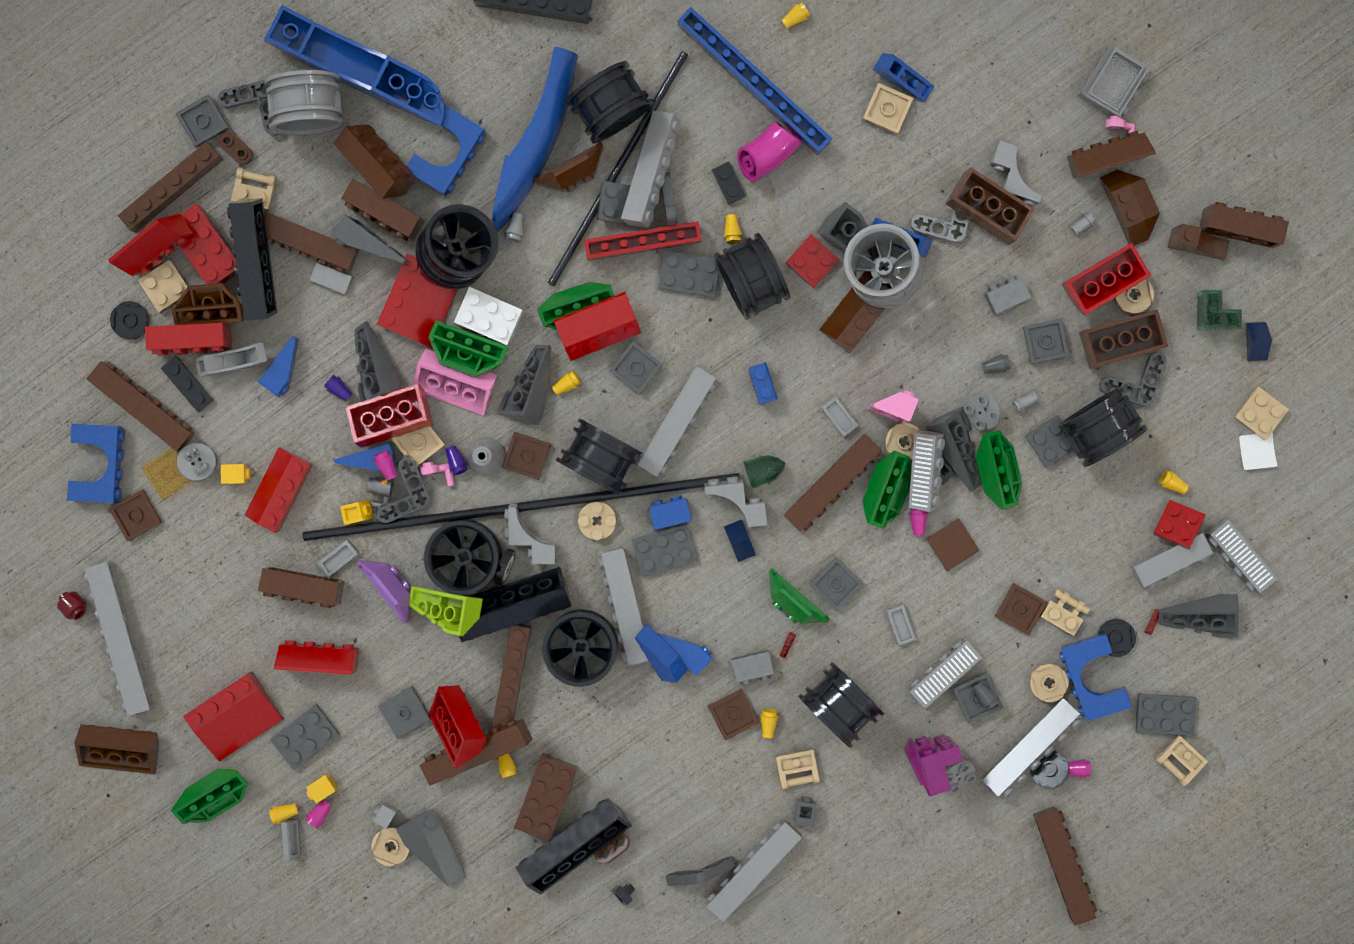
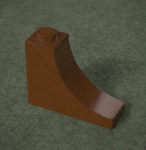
[1167,224,1229,260]

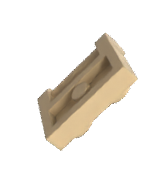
[231,167,277,210]
[1155,735,1208,786]
[776,749,820,790]

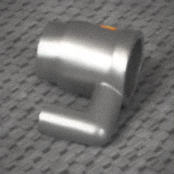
[367,477,394,510]

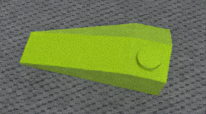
[408,586,483,636]

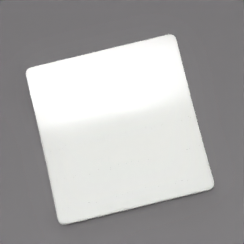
[1239,433,1277,470]

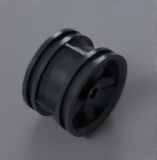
[566,61,654,144]
[415,204,499,289]
[714,233,790,320]
[1058,387,1148,467]
[556,418,644,496]
[424,520,502,595]
[542,609,618,687]
[798,662,885,749]

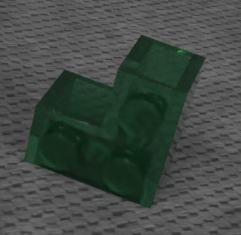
[1197,290,1242,330]

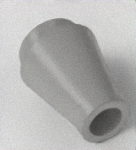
[504,213,524,243]

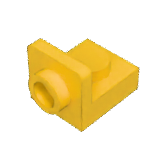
[340,500,373,525]

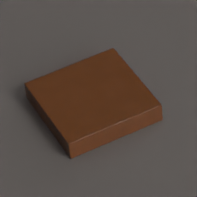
[502,432,551,480]
[108,489,162,542]
[926,518,979,571]
[995,583,1047,635]
[708,688,759,740]

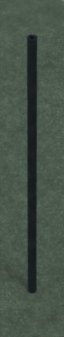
[548,51,688,286]

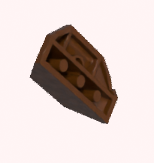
[534,142,604,193]
[1099,170,1160,246]
[171,283,244,325]

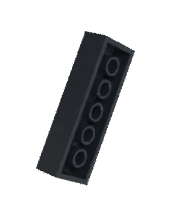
[473,0,593,24]
[227,198,277,320]
[459,567,572,643]
[515,798,632,895]

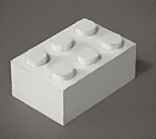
[454,287,524,346]

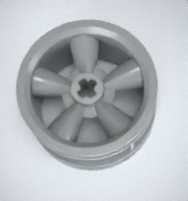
[265,70,344,135]
[844,224,923,308]

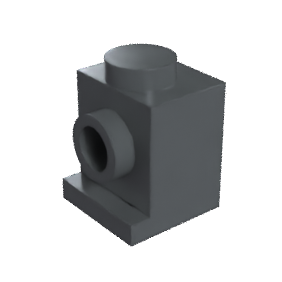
[794,796,817,827]

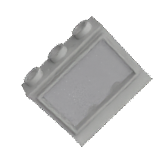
[1077,42,1150,117]

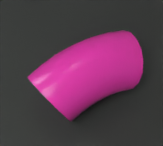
[737,120,802,182]

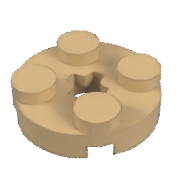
[1114,280,1154,314]
[885,423,920,460]
[578,502,616,540]
[1029,663,1069,702]
[371,827,410,866]

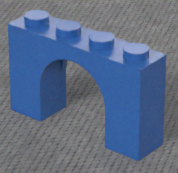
[406,104,486,197]
[67,424,125,503]
[1059,632,1132,722]

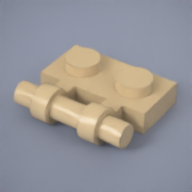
[1040,589,1090,636]

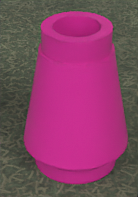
[374,450,397,480]
[909,508,928,536]
[1067,759,1091,778]
[305,799,332,829]

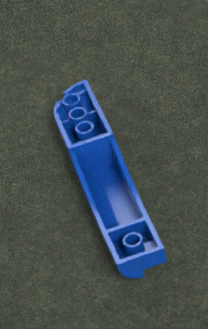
[264,5,444,126]
[492,47,578,233]

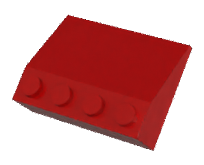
[377,254,458,348]
[183,672,283,762]

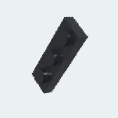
[161,356,213,412]

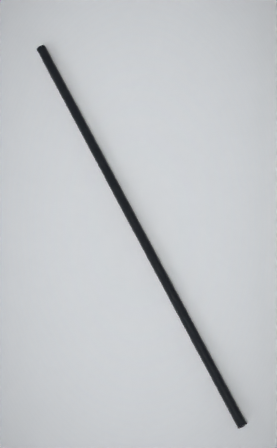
[302,473,740,541]

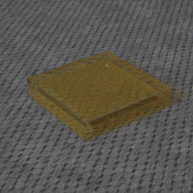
[141,448,191,500]

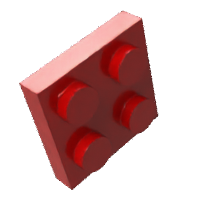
[785,234,840,289]
[1153,500,1206,550]

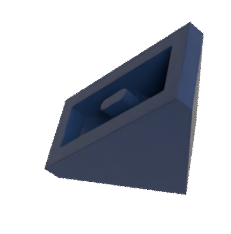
[1246,322,1272,361]
[724,520,756,562]

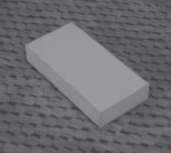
[310,262,353,295]
[820,396,859,438]
[317,539,359,578]
[885,604,917,646]
[281,819,300,861]

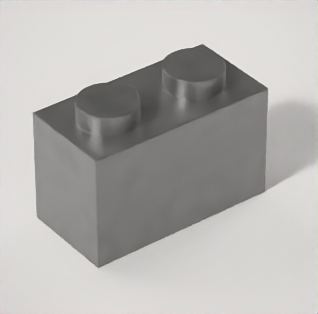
[984,276,1031,315]
[731,650,774,685]

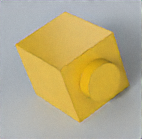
[221,464,251,484]
[306,772,338,803]

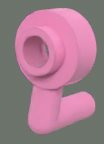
[1106,116,1135,133]
[419,462,455,487]

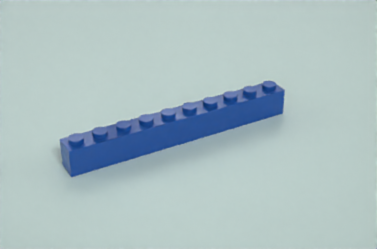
[678,7,832,156]

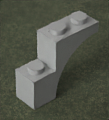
[990,140,1042,207]
[196,343,267,377]
[704,477,767,527]
[505,504,556,564]

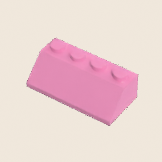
[413,349,498,416]
[866,390,919,423]

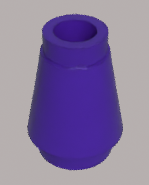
[324,374,353,402]
[445,446,468,475]

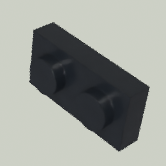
[712,161,746,205]

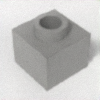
[373,802,398,829]

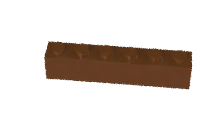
[117,142,223,233]
[264,211,359,273]
[86,361,195,451]
[783,434,881,532]
[491,624,532,728]
[419,719,533,786]
[1033,806,1097,926]

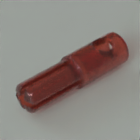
[1144,609,1159,635]
[780,631,796,658]

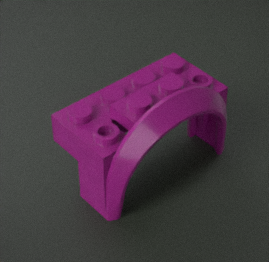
[904,734,963,796]

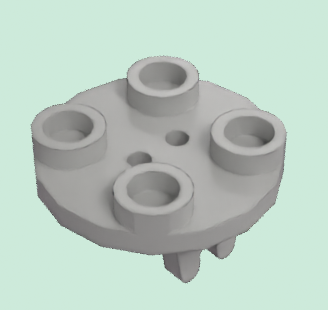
[964,392,1002,430]
[177,443,216,482]
[945,760,976,794]

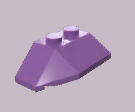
[356,560,411,624]

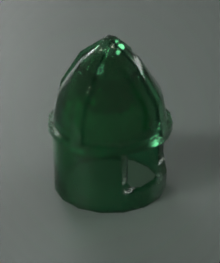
[744,455,786,489]

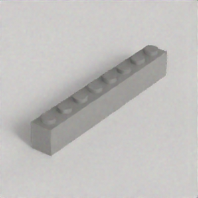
[84,561,155,716]

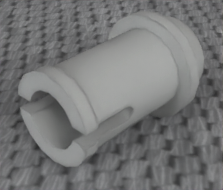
[1070,213,1096,236]
[1013,391,1039,412]

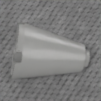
[467,437,505,475]

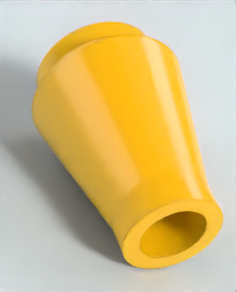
[781,2,811,29]
[724,214,743,244]
[552,370,582,396]
[1159,470,1189,495]
[760,709,779,738]
[498,753,517,779]
[269,803,299,825]

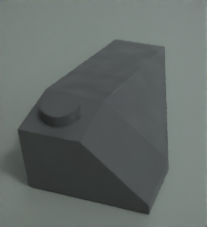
[817,202,888,271]
[332,215,411,265]
[355,322,401,402]
[498,345,551,425]
[926,407,982,492]
[1159,594,1239,637]
[395,809,465,887]

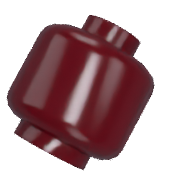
[57,592,87,620]

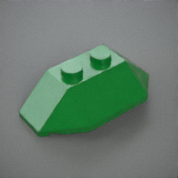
[537,282,614,330]
[429,320,508,377]
[975,430,1022,509]
[862,450,912,529]
[769,568,830,624]
[171,768,248,824]

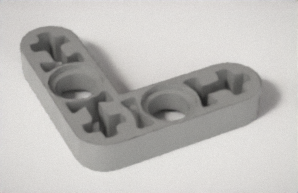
[910,210,969,243]

